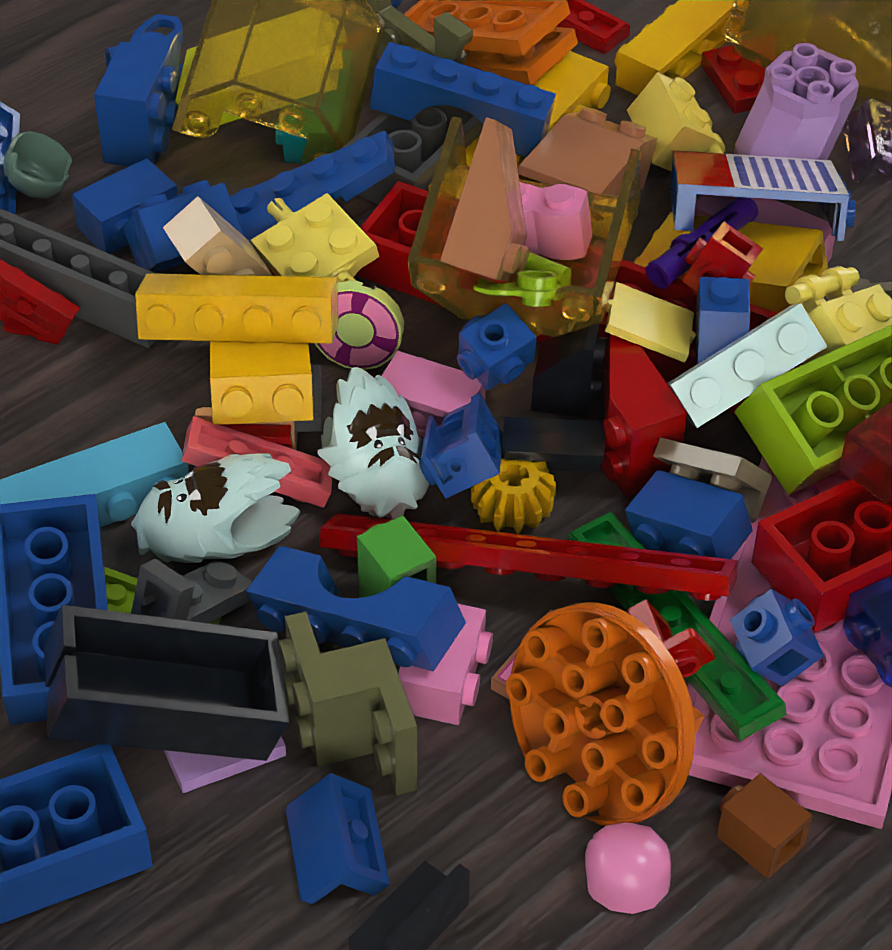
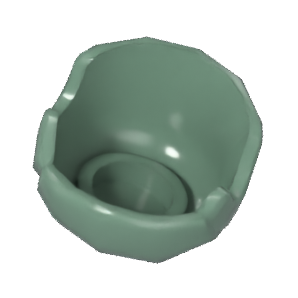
[3,131,72,199]

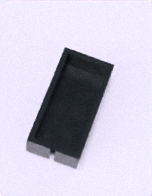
[44,605,289,761]

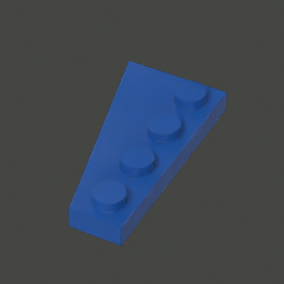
[230,130,395,244]

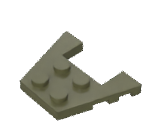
[362,0,473,64]

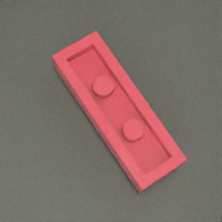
[182,416,332,508]

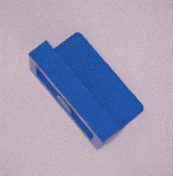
[286,773,390,904]

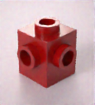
[682,222,763,297]

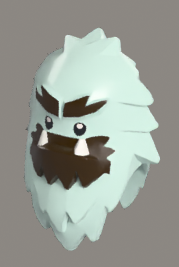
[317,367,429,520]
[131,453,300,563]

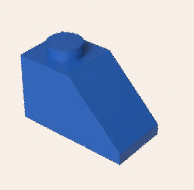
[694,277,750,365]

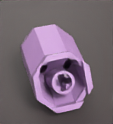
[734,43,859,160]

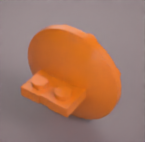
[506,602,705,826]

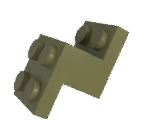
[278,612,417,795]

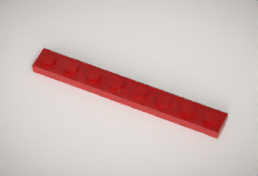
[320,513,738,601]

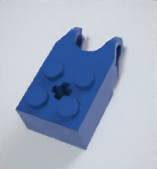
[94,14,183,166]

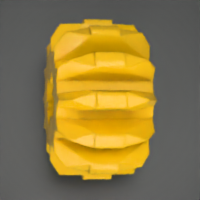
[471,458,556,534]

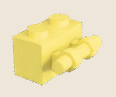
[627,72,725,171]
[785,266,892,364]

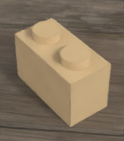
[163,196,272,276]

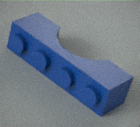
[370,42,556,157]
[246,546,466,671]

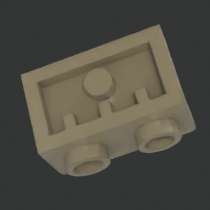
[653,438,772,523]

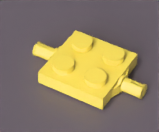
[251,193,379,283]

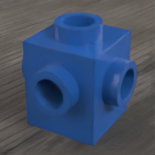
[457,302,537,391]
[730,589,824,686]

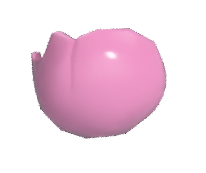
[585,822,671,914]

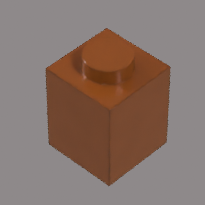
[717,773,813,879]

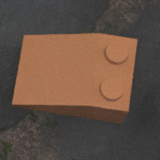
[518,107,658,203]
[440,117,530,282]

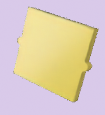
[604,282,696,363]

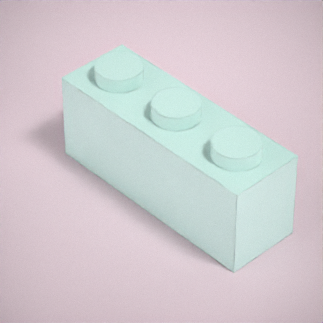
[667,303,827,428]

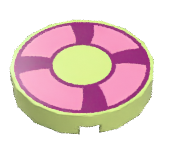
[315,280,404,370]

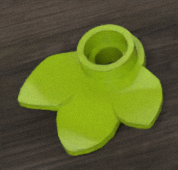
[474,270,562,307]

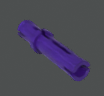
[645,197,759,289]

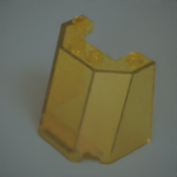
[172,0,385,165]
[408,117,641,337]

